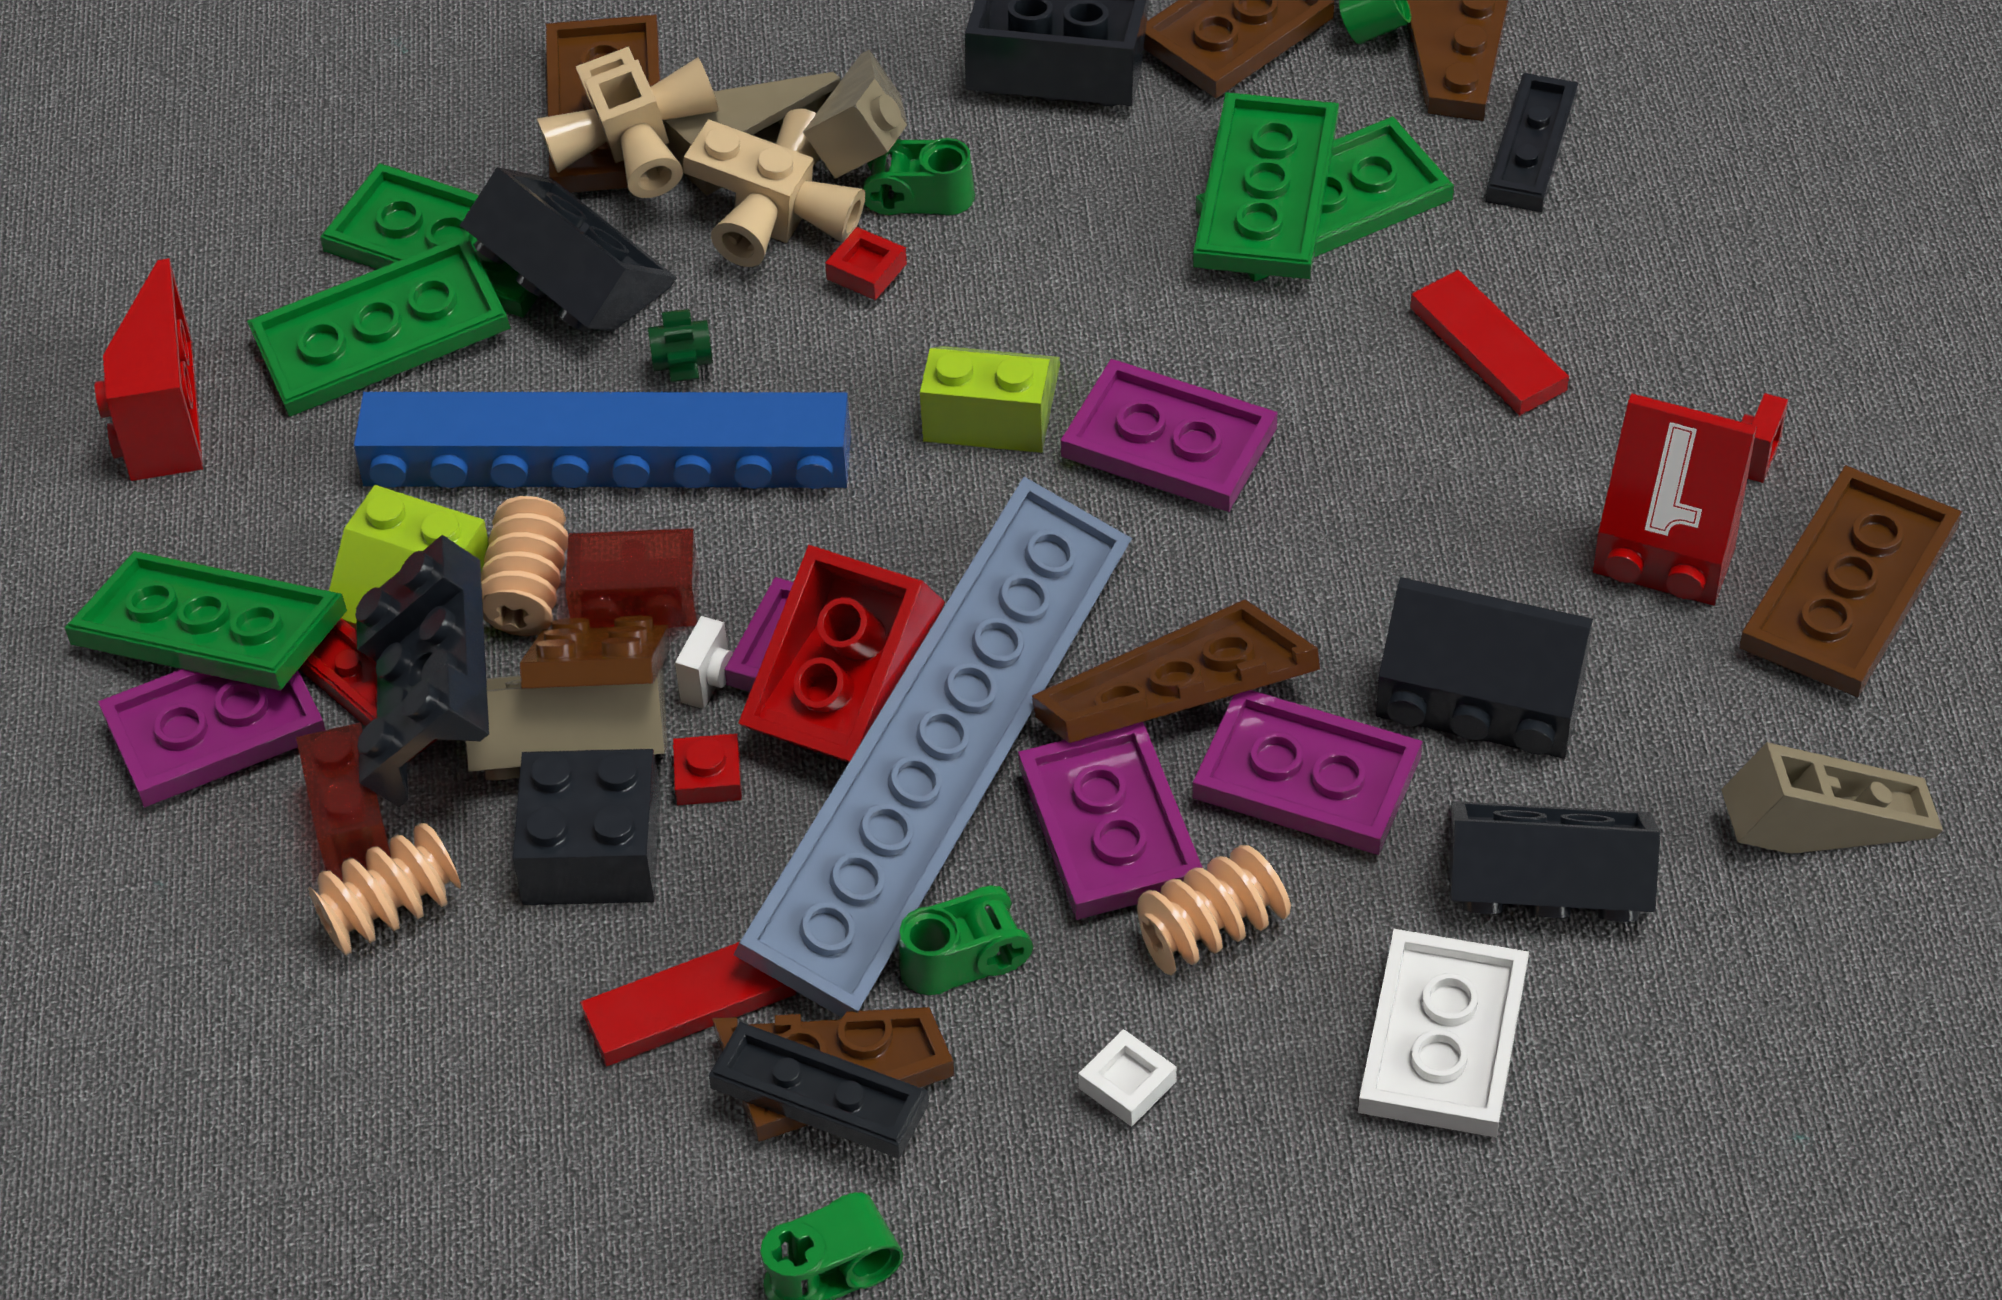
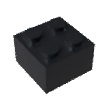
[512,749,661,905]

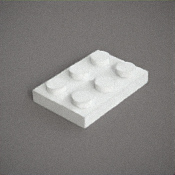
[1358,929,1529,1138]

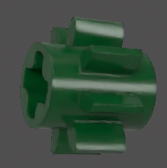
[648,309,713,383]

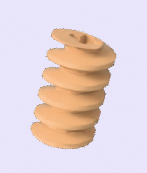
[481,496,569,636]
[308,823,461,955]
[1137,845,1291,975]

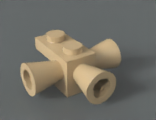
[537,46,719,198]
[683,109,865,267]

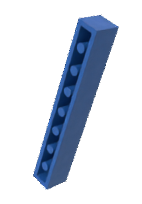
[354,392,851,489]

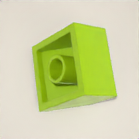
[920,346,1060,453]
[329,485,489,630]

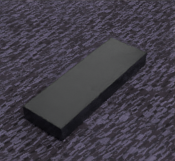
[1485,73,1579,212]
[709,1022,929,1159]

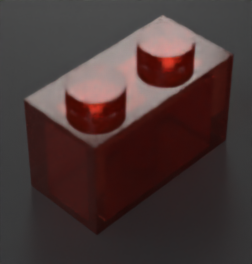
[565,528,699,628]
[296,722,391,882]

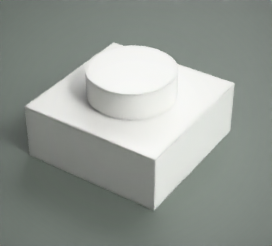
[675,616,733,709]
[1078,1029,1177,1127]

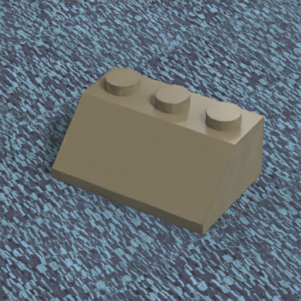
[466,665,667,780]

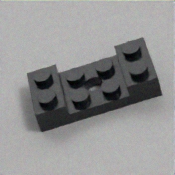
[355,535,489,807]

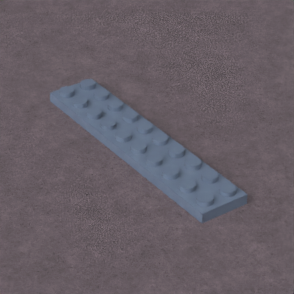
[734,477,1132,1017]

